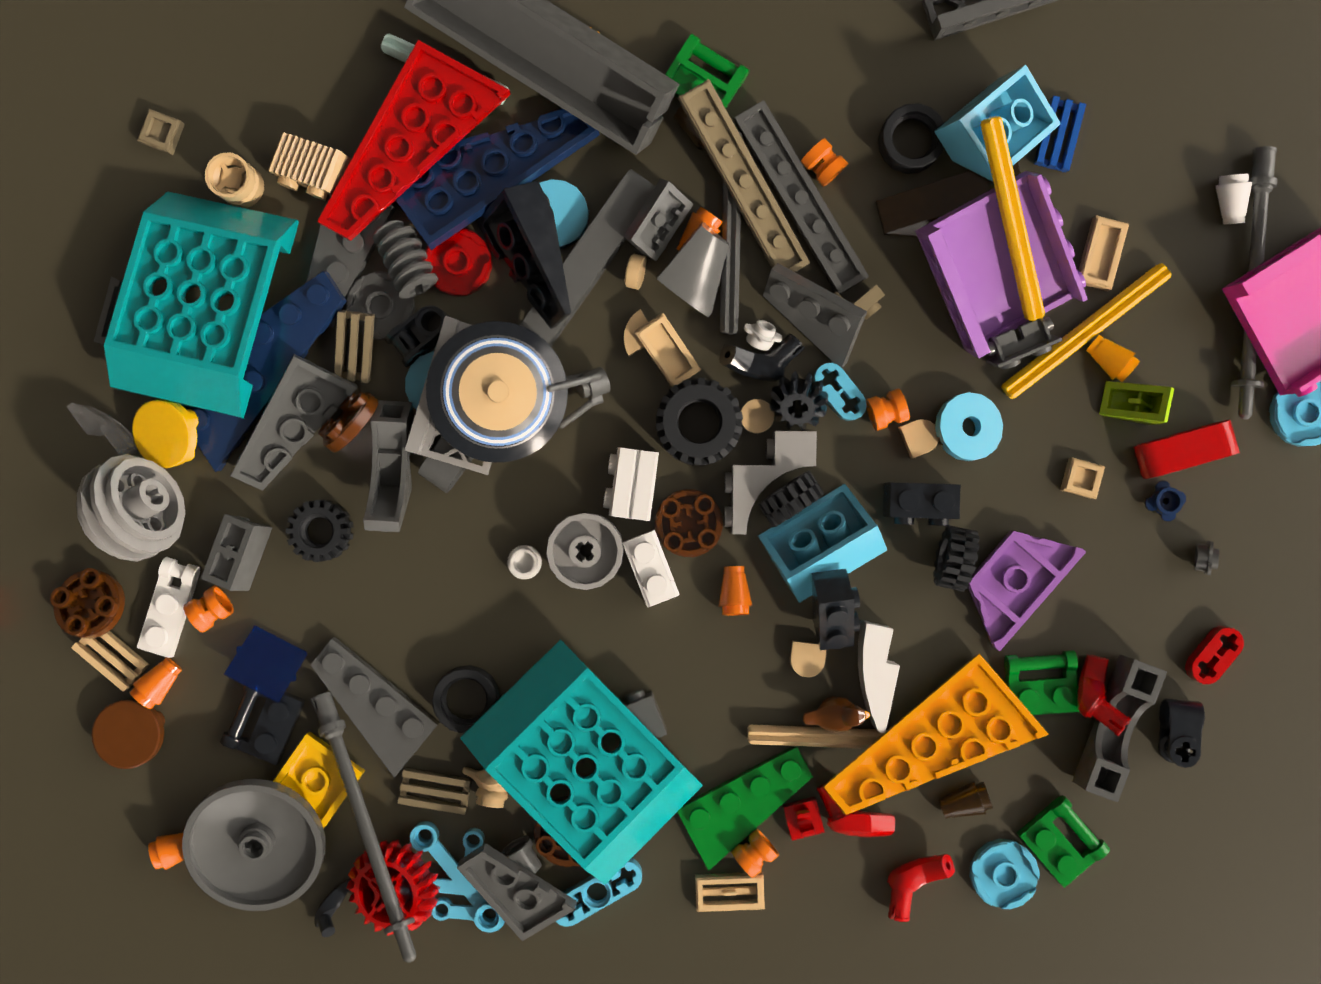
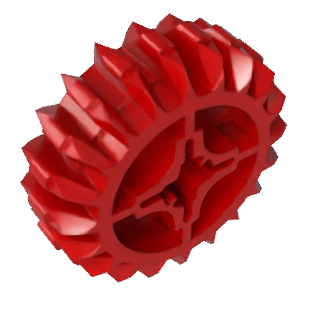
[346,839,440,936]

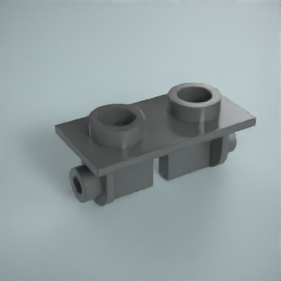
[986,317,1062,369]

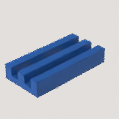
[1033,95,1086,173]

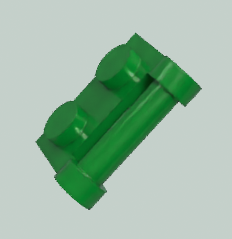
[665,34,750,109]
[1004,650,1079,715]
[1016,795,1110,888]

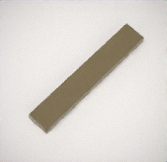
[677,79,810,272]

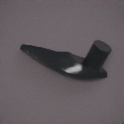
[314,878,352,937]

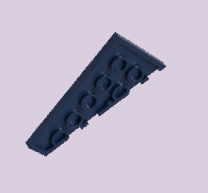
[396,109,600,250]
[181,271,347,472]

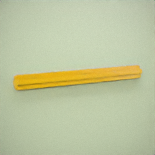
[980,116,1045,321]
[1001,263,1171,399]

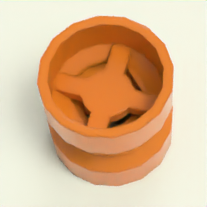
[801,138,849,187]
[866,388,910,431]
[183,585,234,633]
[731,829,779,878]

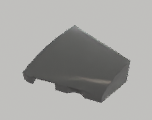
[657,222,729,317]

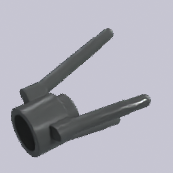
[547,367,610,428]

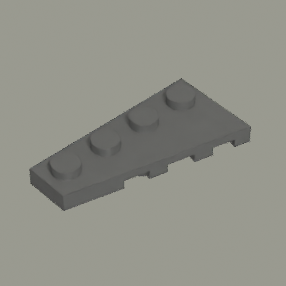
[311,637,440,778]

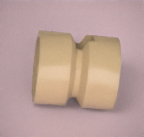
[205,152,264,208]

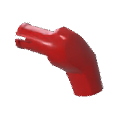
[1077,654,1131,736]
[816,783,895,837]
[887,854,955,922]

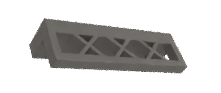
[922,0,1059,41]

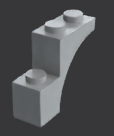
[724,431,817,535]

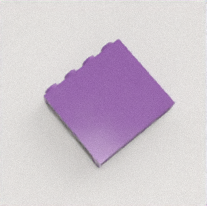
[915,171,1088,359]

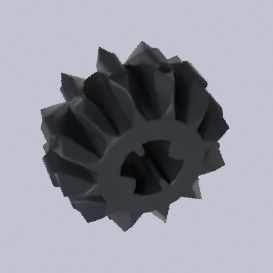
[770,371,829,431]

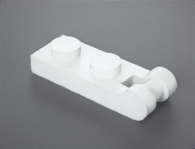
[136,557,200,658]

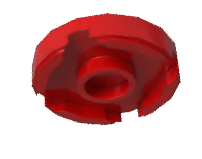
[425,228,492,297]

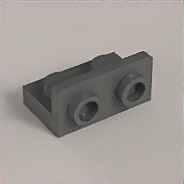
[623,178,693,261]

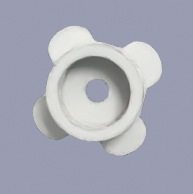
[744,320,783,351]

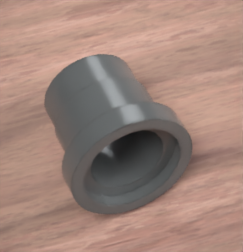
[501,835,542,874]

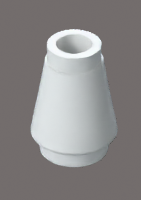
[1215,174,1252,225]

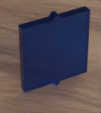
[224,626,308,703]

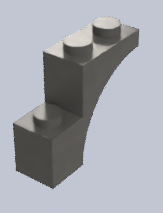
[363,400,414,532]

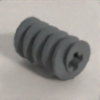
[372,220,438,299]

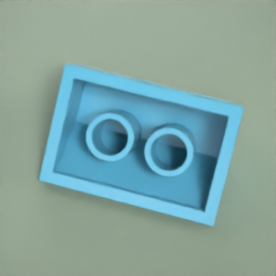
[934,65,1061,181]
[758,484,887,603]

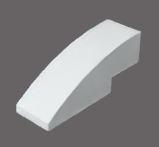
[858,620,900,733]

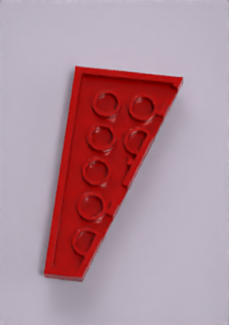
[317,40,511,241]

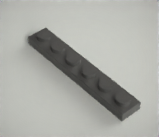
[734,100,869,294]

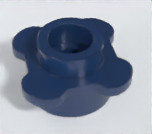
[1145,481,1186,521]

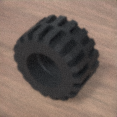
[656,378,743,466]

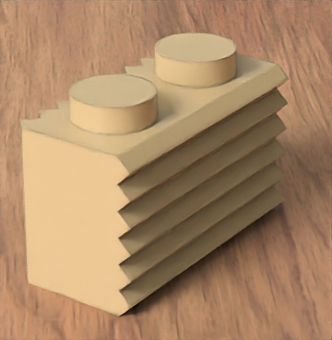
[268,132,352,201]

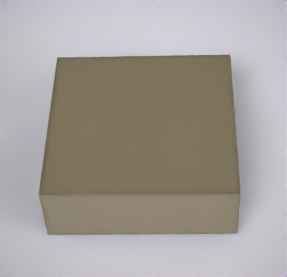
[137,109,185,155]

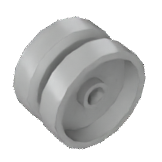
[546,513,624,590]

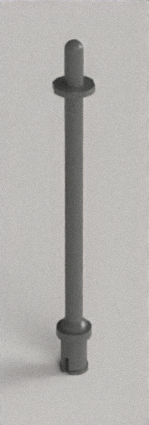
[1231,146,1278,420]
[310,692,416,963]

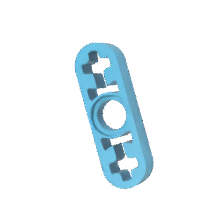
[556,858,642,927]

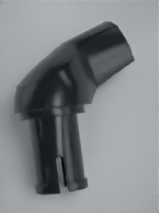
[719,333,804,382]

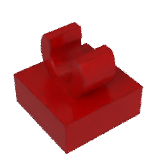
[782,796,825,841]

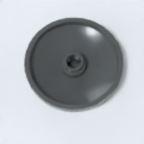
[182,779,326,911]

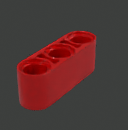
[1133,419,1240,479]

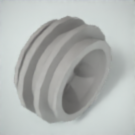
[76,454,185,562]

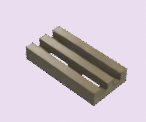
[334,310,375,383]
[397,768,472,815]

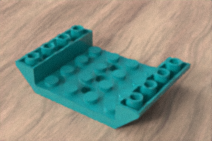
[104,192,299,418]
[460,639,703,885]

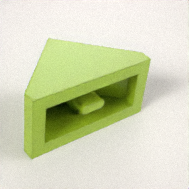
[1099,381,1174,425]

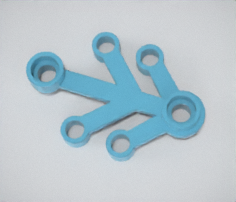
[410,821,505,933]

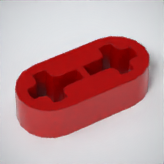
[1185,626,1244,685]

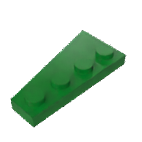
[677,746,813,871]

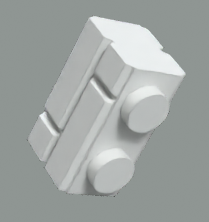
[603,447,659,521]
[622,529,679,608]

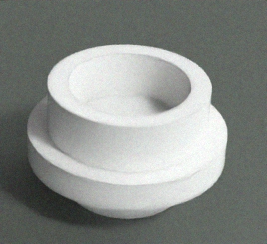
[507,545,542,579]

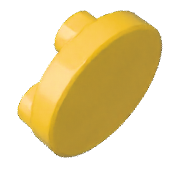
[132,399,198,468]

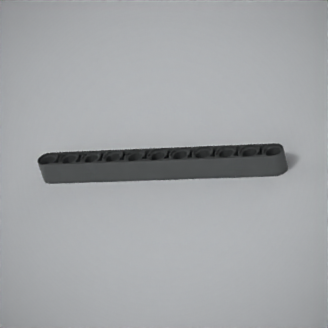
[418,169,655,493]

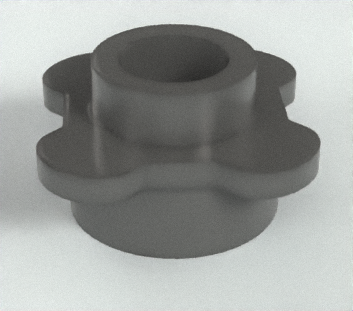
[1194,541,1219,575]

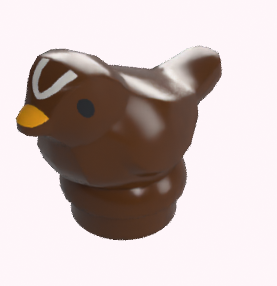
[802,696,870,732]

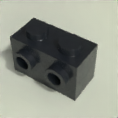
[883,482,961,526]
[812,569,860,650]

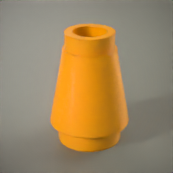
[1086,335,1140,382]

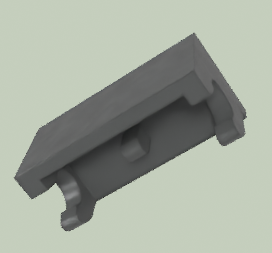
[201,514,273,591]

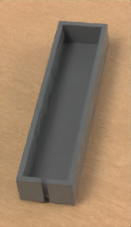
[404,0,680,155]

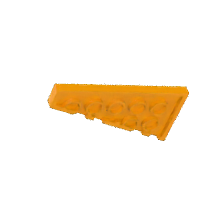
[822,654,1049,815]

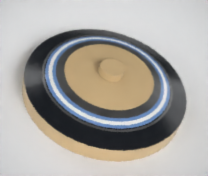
[426,321,568,463]

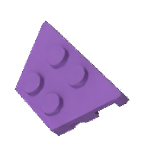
[968,531,1086,651]

